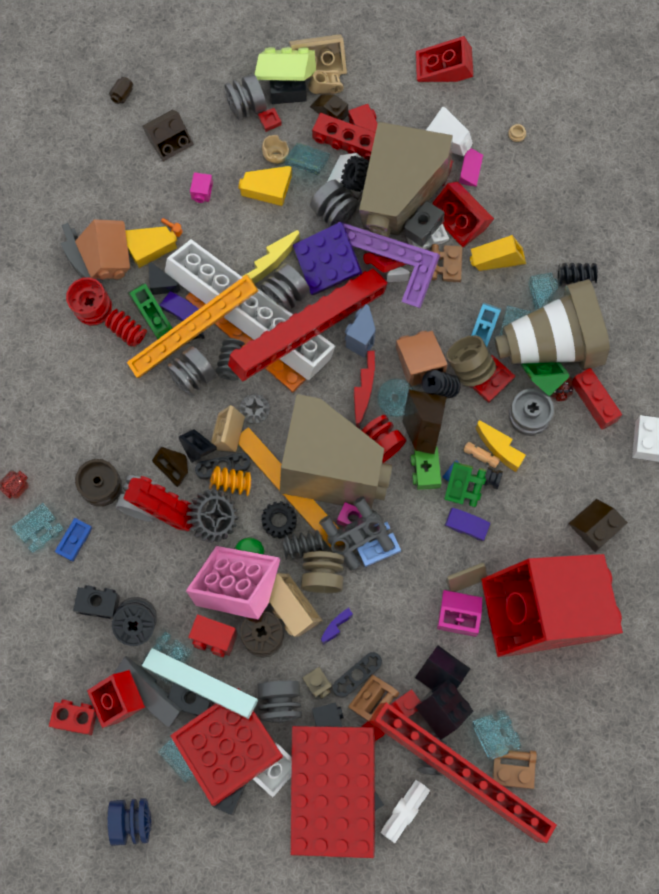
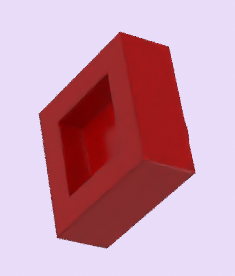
[258,108,282,132]

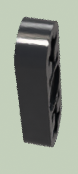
[195,453,251,480]
[333,652,382,698]

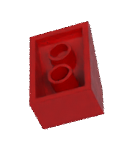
[416,36,473,82]

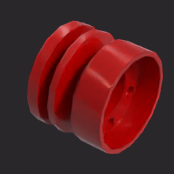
[66,277,112,326]
[361,415,407,463]

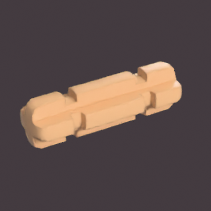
[464,442,500,468]

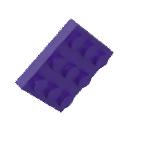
[293,222,362,295]

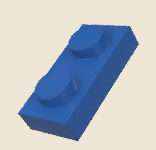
[54,518,93,562]

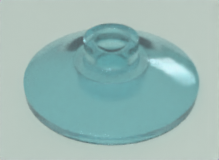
[378,379,413,417]

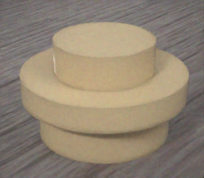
[508,124,526,142]

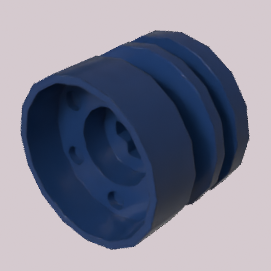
[107,798,152,846]

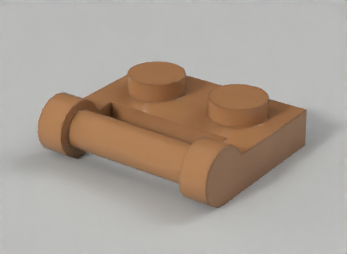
[348,674,400,726]
[492,747,537,789]

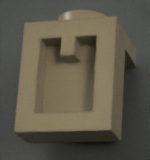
[302,667,332,699]

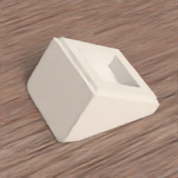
[387,267,410,282]

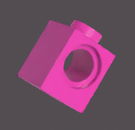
[190,172,213,203]
[337,502,362,527]

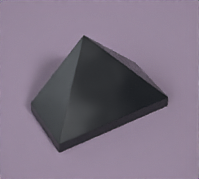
[179,429,217,463]

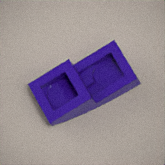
[159,291,199,321]
[445,508,490,541]
[321,608,353,645]

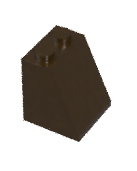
[402,389,447,455]

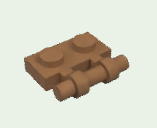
[431,244,462,282]

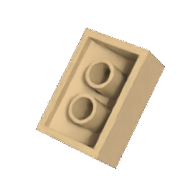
[289,34,347,79]
[269,573,323,637]

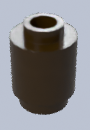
[109,77,133,104]

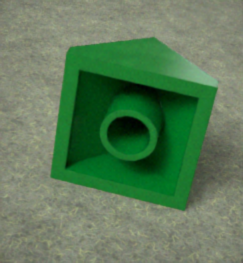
[521,362,569,396]

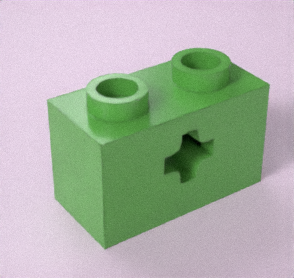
[410,447,441,490]

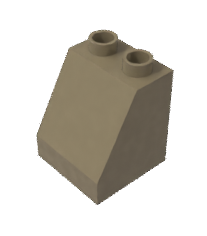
[359,122,453,238]
[280,394,392,509]

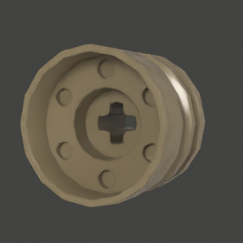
[447,335,496,386]
[301,551,344,593]

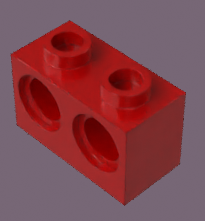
[49,699,97,735]

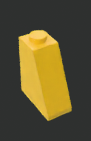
[238,166,292,206]
[125,226,178,268]
[470,235,526,271]

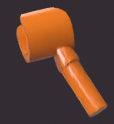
[161,218,183,237]

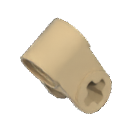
[308,70,344,94]

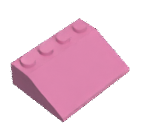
[186,546,280,619]

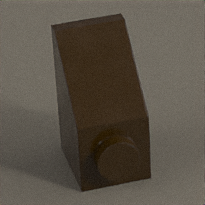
[310,94,348,121]

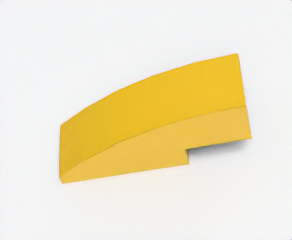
[475,420,526,472]

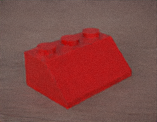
[432,182,494,248]

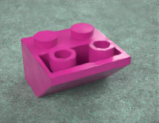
[437,590,483,637]

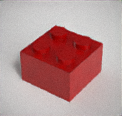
[188,614,238,658]
[87,670,145,728]

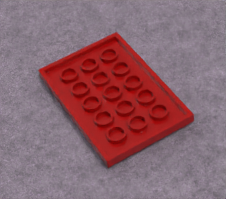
[291,726,375,858]

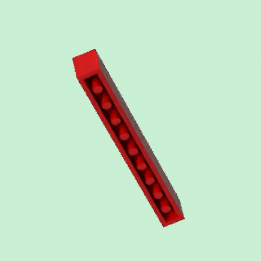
[228,268,388,382]
[369,702,557,843]

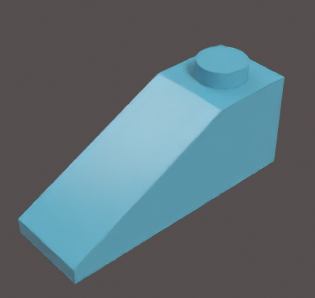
[471,303,501,347]

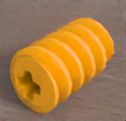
[209,466,251,496]

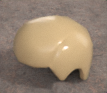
[262,135,289,164]

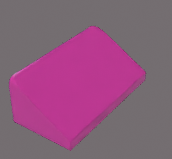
[459,148,483,187]

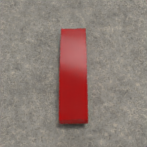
[354,351,375,428]

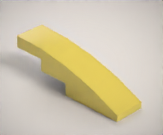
[242,230,300,284]

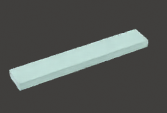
[142,648,258,719]

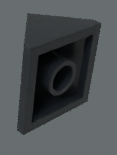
[415,645,470,690]

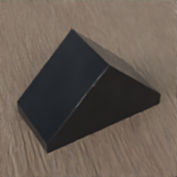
[148,262,180,295]

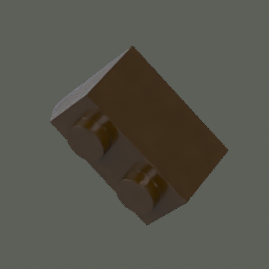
[568,499,628,552]

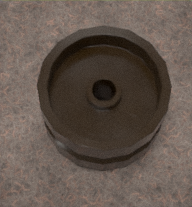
[75,459,122,507]

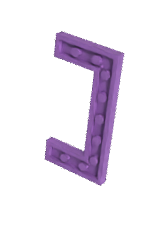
[338,221,440,308]

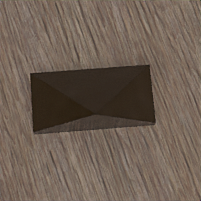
[152,447,188,487]

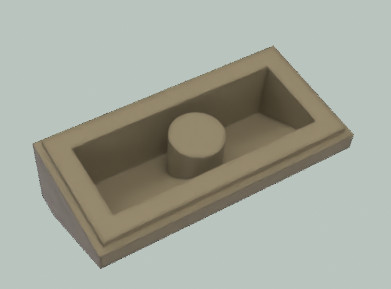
[446,563,487,592]

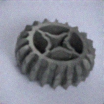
[186,489,239,543]

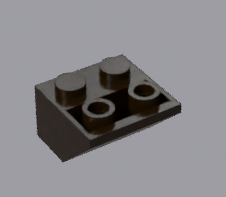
[142,109,194,161]

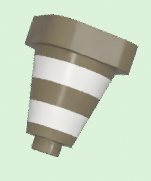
[494,279,610,370]

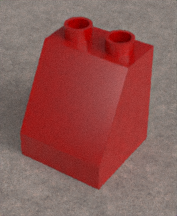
[481,554,623,657]

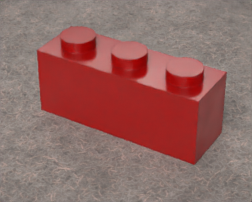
[571,368,622,430]

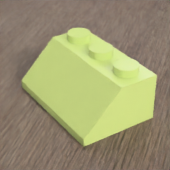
[255,47,316,81]

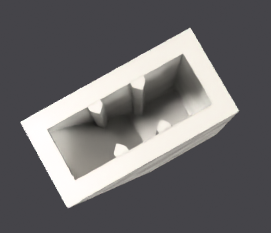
[426,107,473,156]

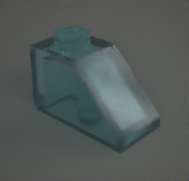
[528,272,558,310]

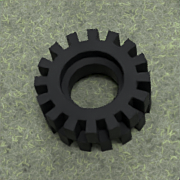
[341,156,369,192]
[261,501,297,539]

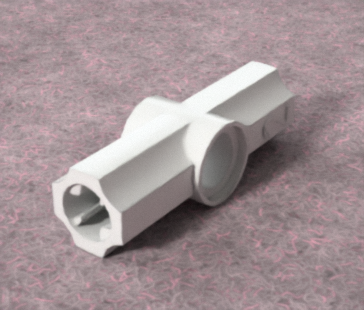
[380,780,430,843]

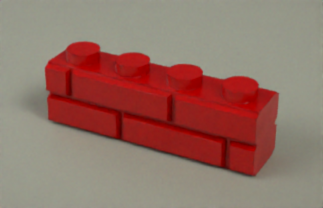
[124,476,192,532]

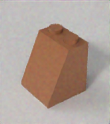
[75,219,130,280]
[396,331,447,387]

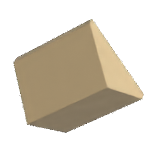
[211,406,245,452]

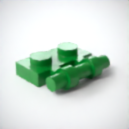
[444,462,486,507]

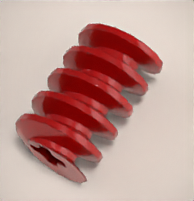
[105,309,147,347]

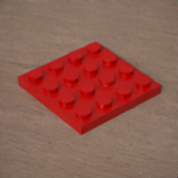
[170,688,284,806]

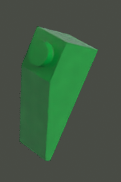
[127,283,173,339]

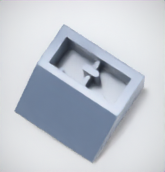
[345,304,376,358]

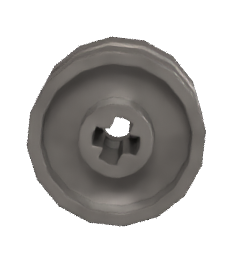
[509,389,554,436]

